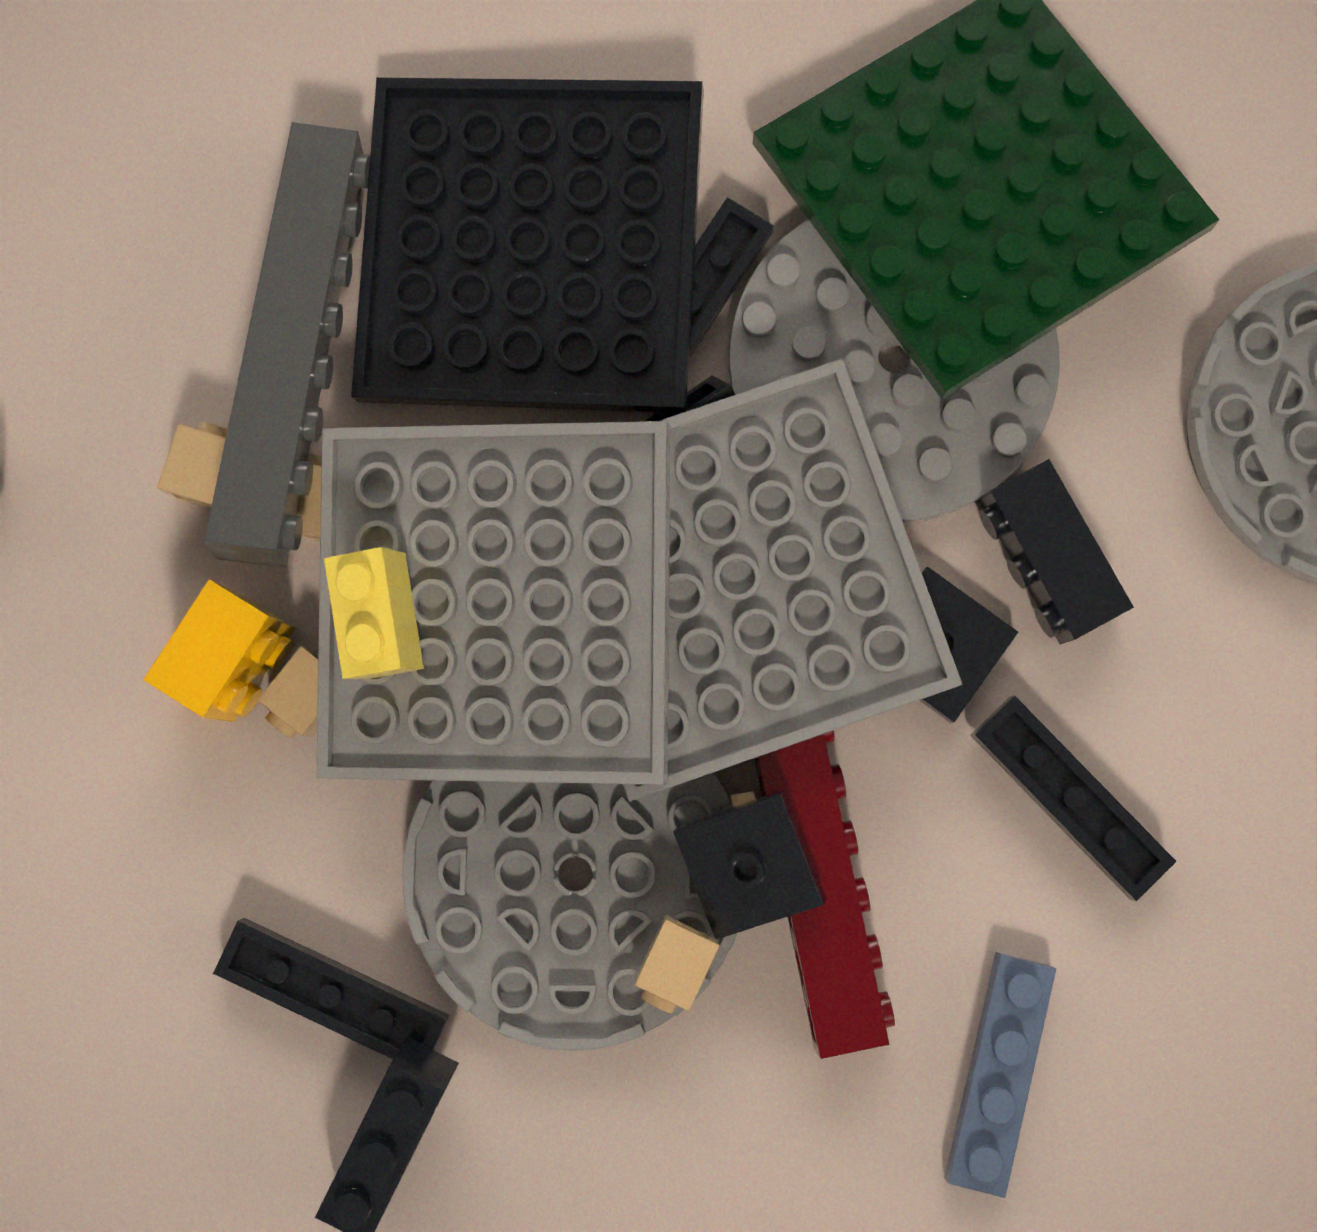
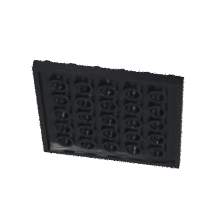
[351,77,704,413]

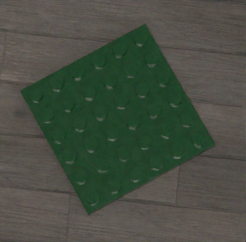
[752,0,1220,399]

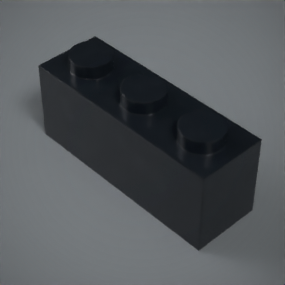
[978,459,1134,645]
[315,1037,459,1232]

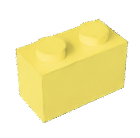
[324,547,424,679]

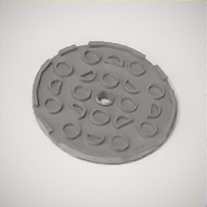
[729,220,1060,522]
[1187,263,1317,583]
[402,772,737,1051]

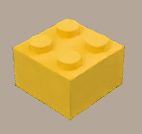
[143,579,295,722]

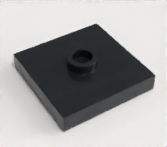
[919,566,1018,723]
[673,790,827,940]

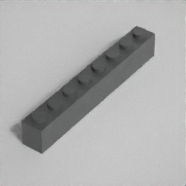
[204,122,370,568]

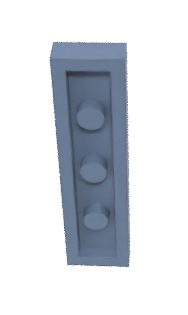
[944,952,1056,1198]

